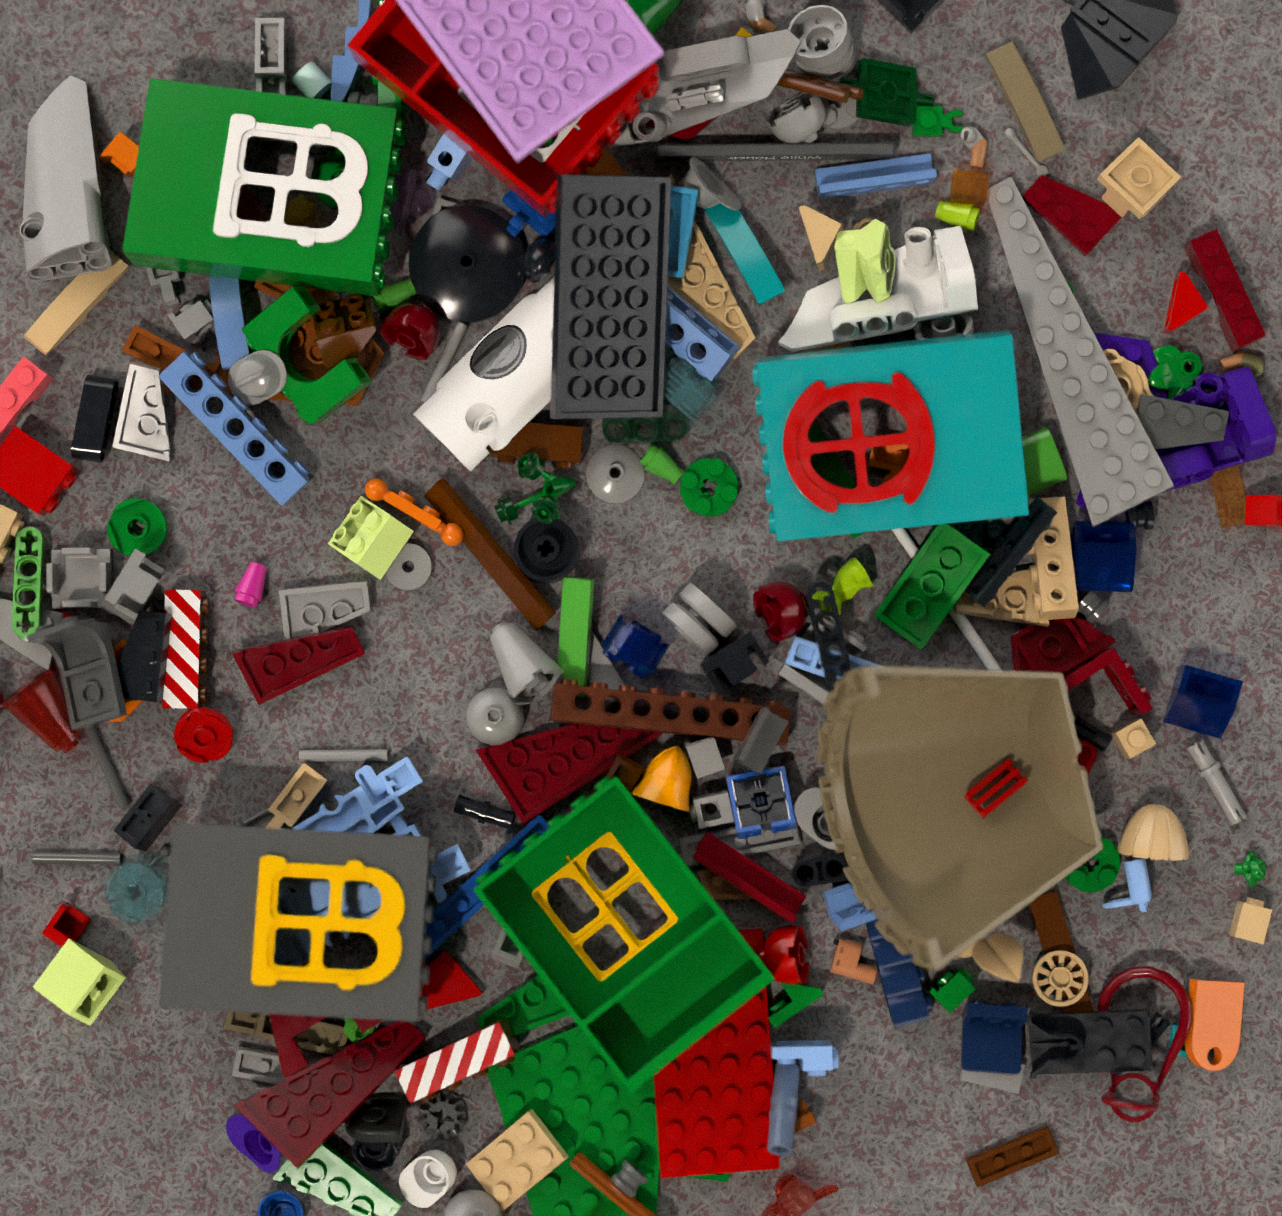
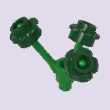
[494,451,575,525]

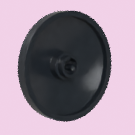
[409,205,525,323]

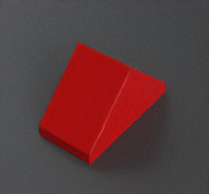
[1163,271,1209,334]

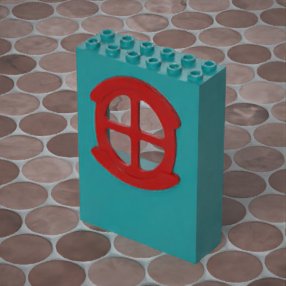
[752,330,1029,541]

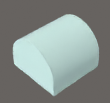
[292,61,332,99]

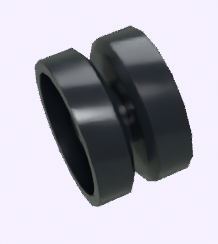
[514,519,579,584]

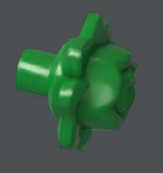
[1234,851,1266,887]

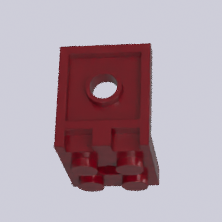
[1063,647,1153,715]

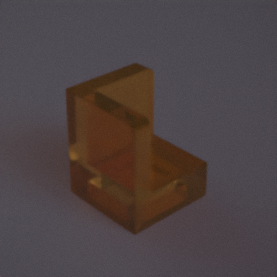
[948,170,988,207]

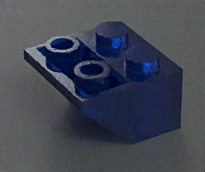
[1070,521,1137,592]
[1163,665,1243,739]

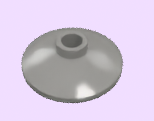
[586,445,645,503]

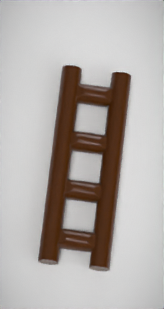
[777,69,864,103]

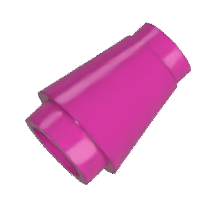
[234,562,267,608]

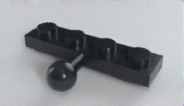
[965,496,1057,608]

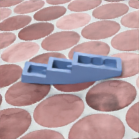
[331,0,373,102]

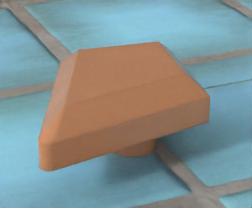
[698,868,752,900]

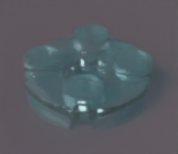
[104,862,166,923]

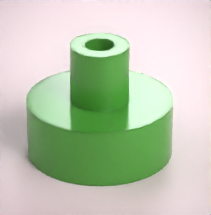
[343,1018,375,1043]

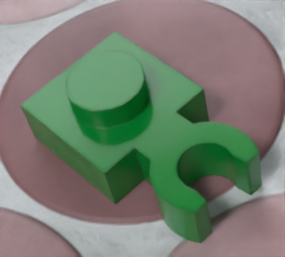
[912,106,963,137]

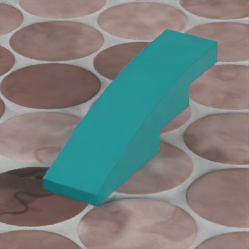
[703,203,785,306]

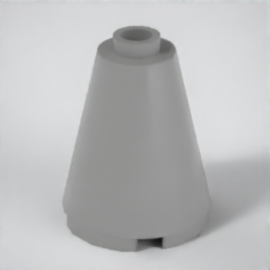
[490,622,563,706]

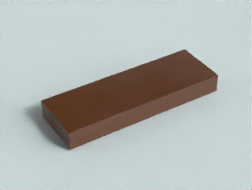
[965,1125,1060,1188]

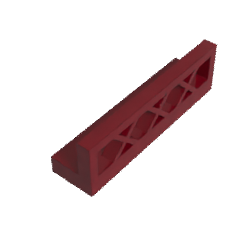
[691,831,806,924]

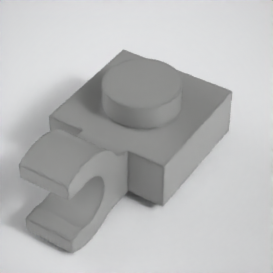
[146,268,181,307]

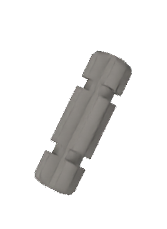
[667,84,724,111]

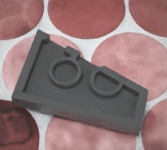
[1136,394,1229,450]

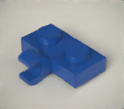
[502,189,556,239]

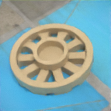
[1032,950,1089,1007]

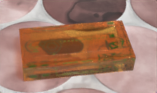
[1209,465,1246,529]

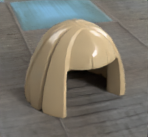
[1118,804,1189,861]

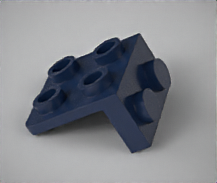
[961,1000,1027,1075]

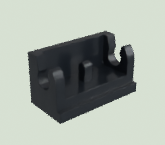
[113,784,182,852]

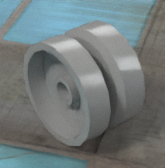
[662,583,737,657]

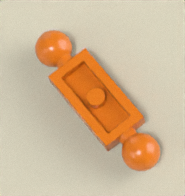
[365,478,464,546]

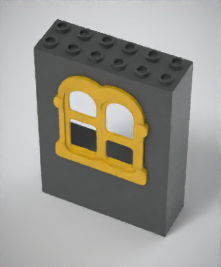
[159,823,438,1022]

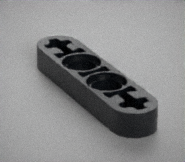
[806,581,851,691]

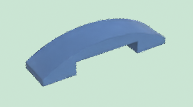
[209,275,251,370]

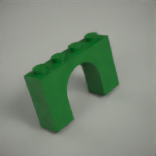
[241,286,372,425]

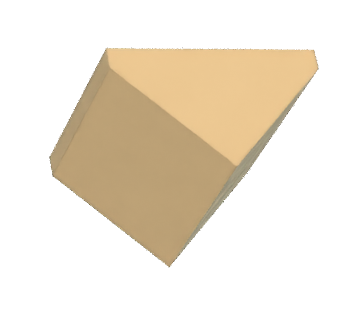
[799,205,843,271]

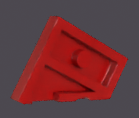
[423,950,483,1009]

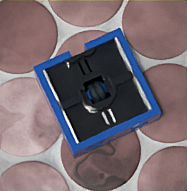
[726,766,796,839]

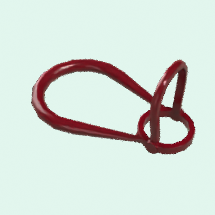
[1097,966,1193,1122]

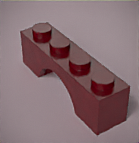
[1184,229,1266,353]

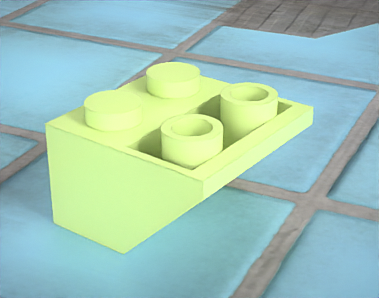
[328,496,414,580]
[33,939,126,1026]

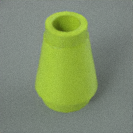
[935,201,980,232]

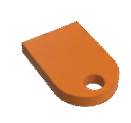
[1185,979,1245,1071]

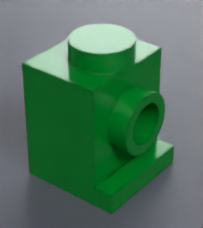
[926,966,975,1013]

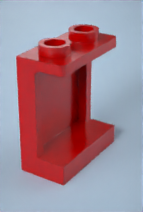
[0,426,78,516]

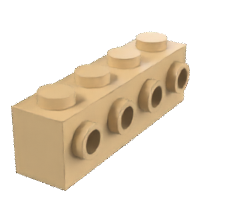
[1027,497,1079,620]

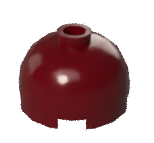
[380,303,441,360]
[753,581,808,642]

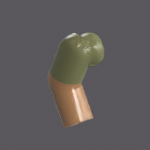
[1219,351,1264,377]

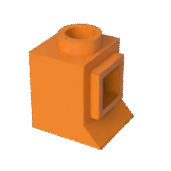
[99,132,139,178]

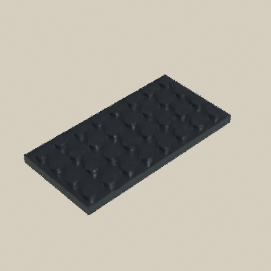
[550,175,671,419]

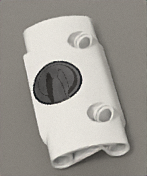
[413,277,554,472]

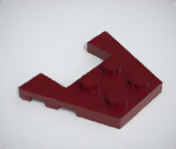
[270,959,384,1078]

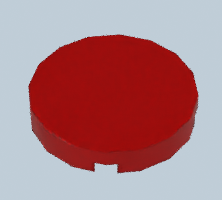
[173,707,234,763]

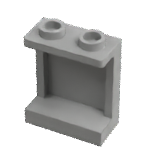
[777,615,867,705]

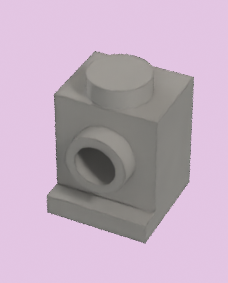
[168,299,214,343]
[689,789,734,829]

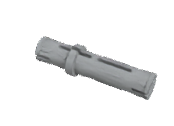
[1186,739,1247,825]

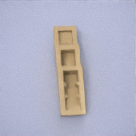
[24,250,129,356]

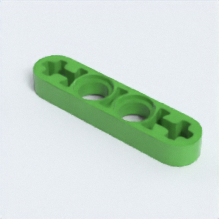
[12,527,45,641]

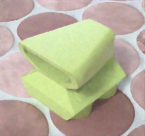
[834,219,896,303]

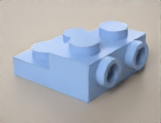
[770,1040,838,1076]

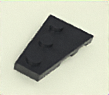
[117,611,172,702]

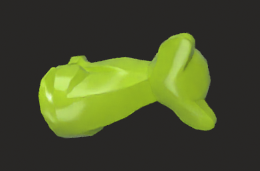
[812,557,874,616]

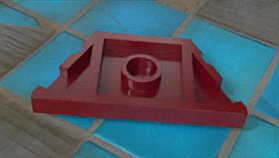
[1010,617,1116,674]

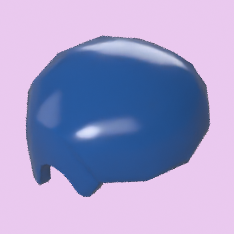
[257,1190,304,1216]

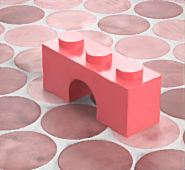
[0,357,54,446]

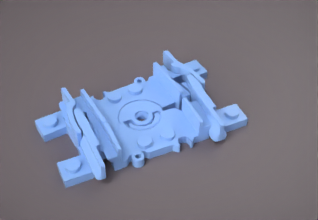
[274,756,471,967]

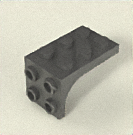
[27,616,127,730]

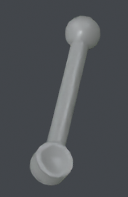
[1005,128,1048,177]

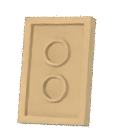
[466,1109,569,1212]

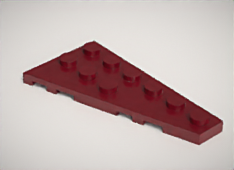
[476,705,665,824]
[234,1021,426,1170]

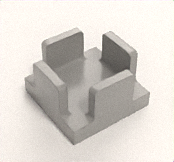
[46,547,112,609]
[101,549,165,624]

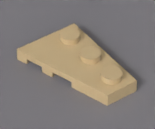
[954,570,1049,627]

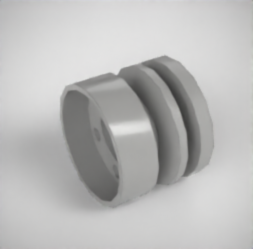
[788,5,857,82]

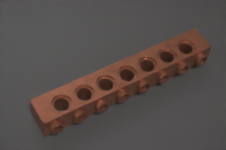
[549,679,791,745]

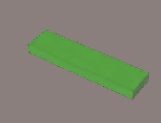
[558,576,594,697]

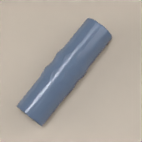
[767,1063,800,1156]

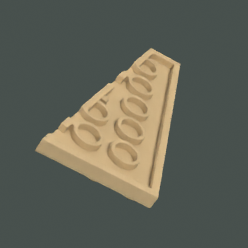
[667,174,756,360]

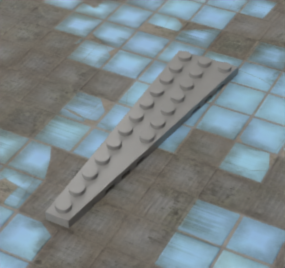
[985,177,1174,527]

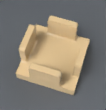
[1097,137,1181,219]

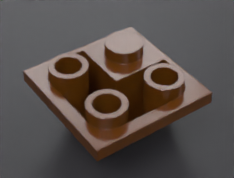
[313,294,376,368]

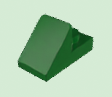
[768,983,824,1028]

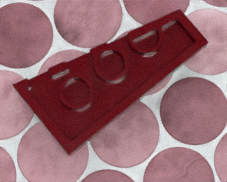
[232,626,365,705]

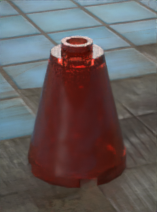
[2,669,80,753]

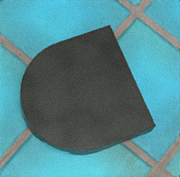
[345,1095,408,1142]

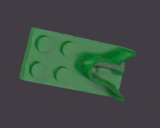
[874,523,993,650]

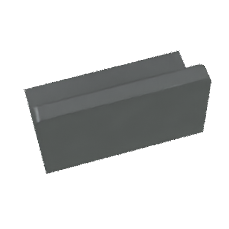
[733,706,788,775]

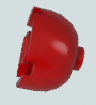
[759,925,809,985]

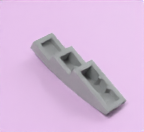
[254,18,288,141]

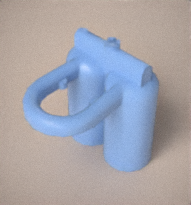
[1101,857,1152,912]

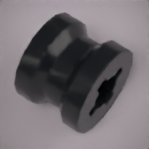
[1125,501,1154,531]

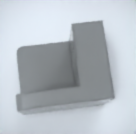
[683,736,725,779]

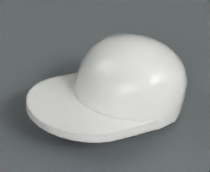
[399,1150,457,1208]

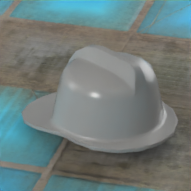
[678,157,741,211]
[228,350,287,406]
[794,788,836,850]

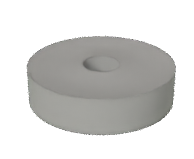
[386,543,432,591]

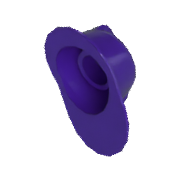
[226,1114,283,1173]

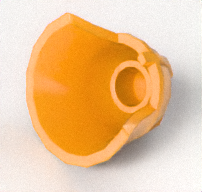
[631,746,692,812]

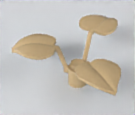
[958,933,1024,983]

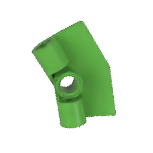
[1022,427,1067,496]

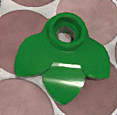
[1148,345,1202,400]

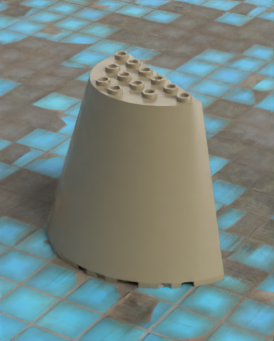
[817,666,1103,970]

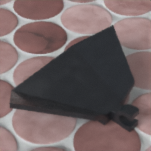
[1061,0,1177,100]

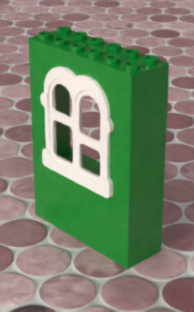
[122,78,407,297]

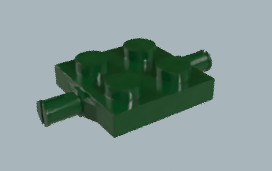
[839,58,935,127]

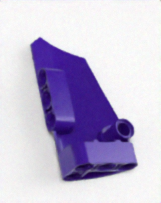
[1076,366,1276,510]

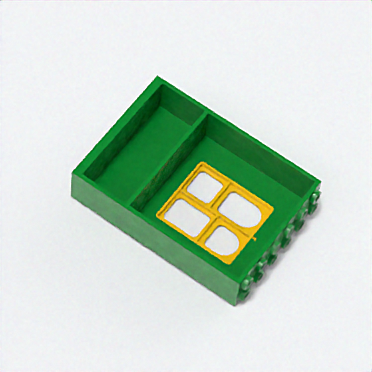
[473,776,775,1093]

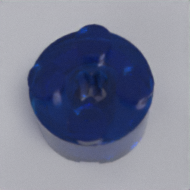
[601,614,670,678]

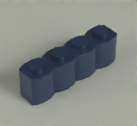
[865,919,933,1028]

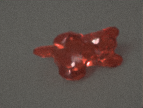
[761,1174,839,1216]

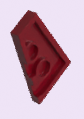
[1022,175,1122,257]

